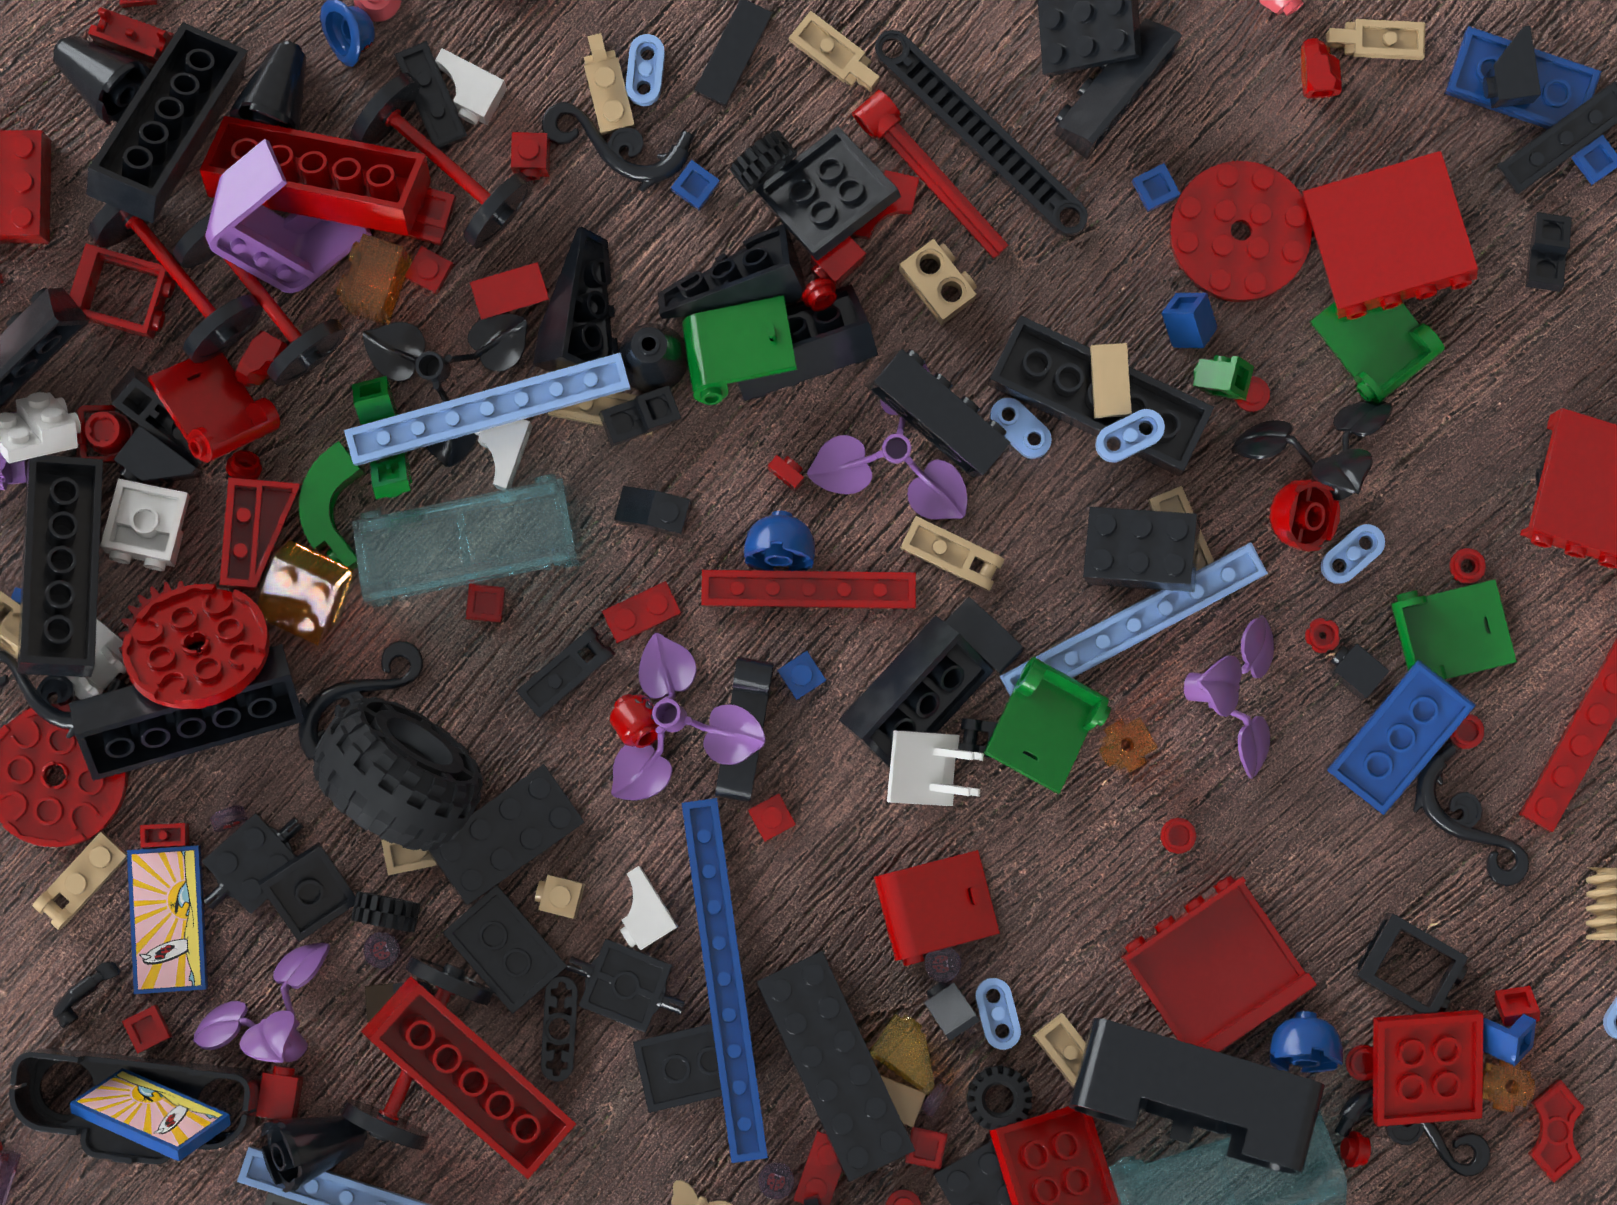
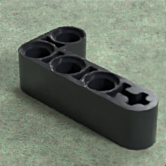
[715,656,774,802]

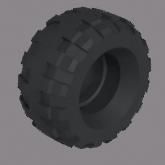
[313,697,483,851]

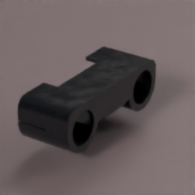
[1069,1018,1325,1175]
[9,1047,262,1165]

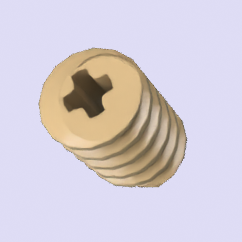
[1586,867,1617,940]

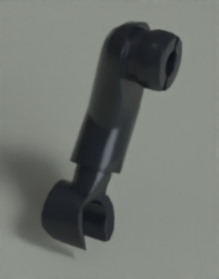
[53,962,121,1028]

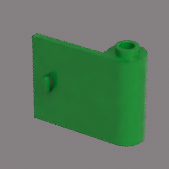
[682,295,797,405]
[1309,301,1445,404]
[1391,579,1517,679]
[984,657,1111,794]

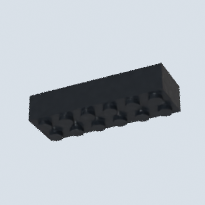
[86,22,248,224]
[988,315,1214,476]
[17,455,103,677]
[69,644,305,781]
[756,951,915,1182]

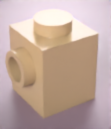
[535,875,585,919]

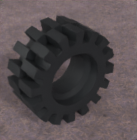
[730,130,797,193]
[351,891,421,932]
[966,1065,1032,1130]

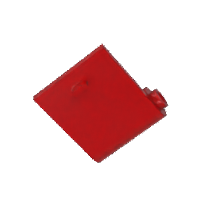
[147,353,280,463]
[874,850,1000,966]

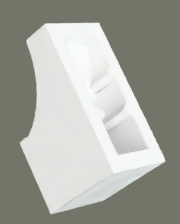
[435,48,507,125]
[475,419,533,492]
[620,866,678,950]

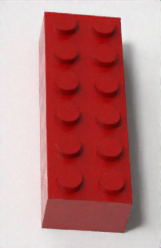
[200,116,431,236]
[361,976,576,1179]

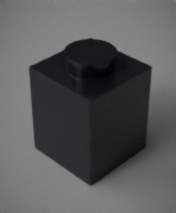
[1328,643,1390,700]

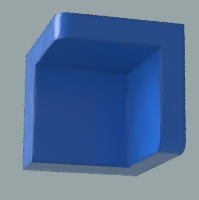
[1162,293,1217,348]
[1483,1014,1536,1066]

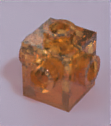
[1098,717,1158,773]
[1483,1060,1535,1112]

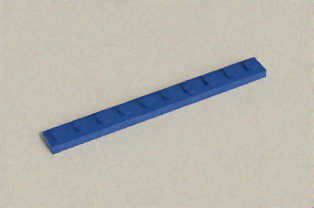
[682,798,768,1163]

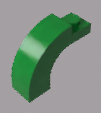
[352,376,413,499]
[299,441,365,572]

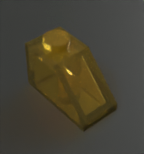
[870,1014,935,1096]

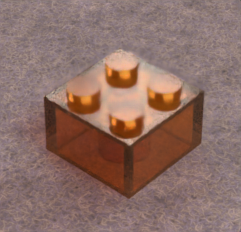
[337,233,412,325]
[257,540,354,646]

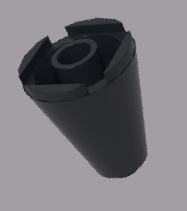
[53,35,151,125]
[230,41,307,130]
[618,323,688,393]
[261,1115,367,1193]

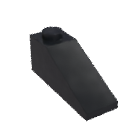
[111,366,202,467]

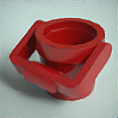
[75,405,134,463]

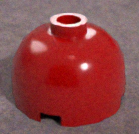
[1269,480,1340,552]

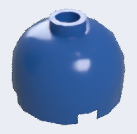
[744,511,815,571]
[1270,1011,1343,1073]

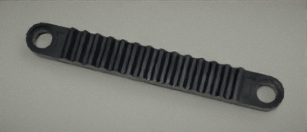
[875,30,1088,237]

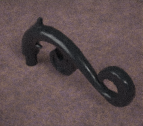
[542,102,695,192]
[298,641,423,761]
[0,650,127,739]
[1413,742,1529,886]
[1334,1086,1491,1177]

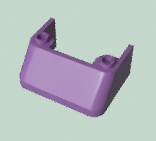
[205,139,372,293]

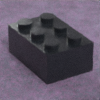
[1083,507,1201,592]

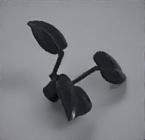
[363,313,528,467]
[1231,401,1393,500]

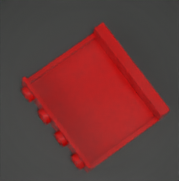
[1302,151,1478,320]
[1520,408,1617,569]
[1121,875,1317,1052]

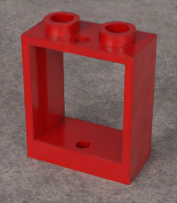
[69,243,176,340]

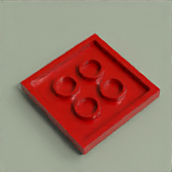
[1373,1010,1483,1127]
[990,1106,1120,1205]

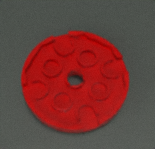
[1169,161,1312,302]
[122,584,270,709]
[0,704,129,847]

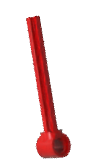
[852,89,1009,259]

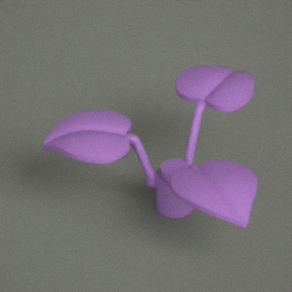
[807,364,967,520]
[1184,615,1274,779]
[611,633,766,801]
[193,943,330,1063]

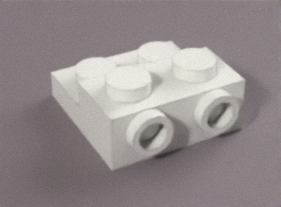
[0,392,81,463]
[100,478,190,571]

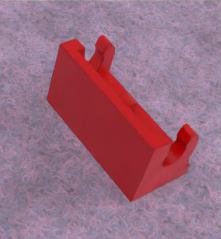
[88,7,174,65]
[470,262,549,320]

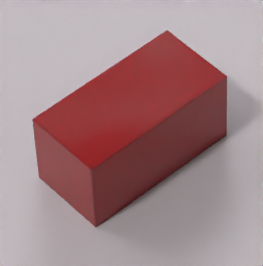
[140,823,190,848]

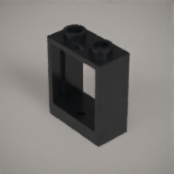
[1352,913,1469,1014]

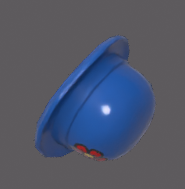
[320,0,375,67]

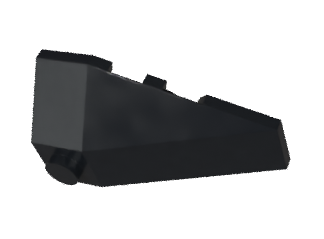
[658,224,805,319]
[533,227,618,372]

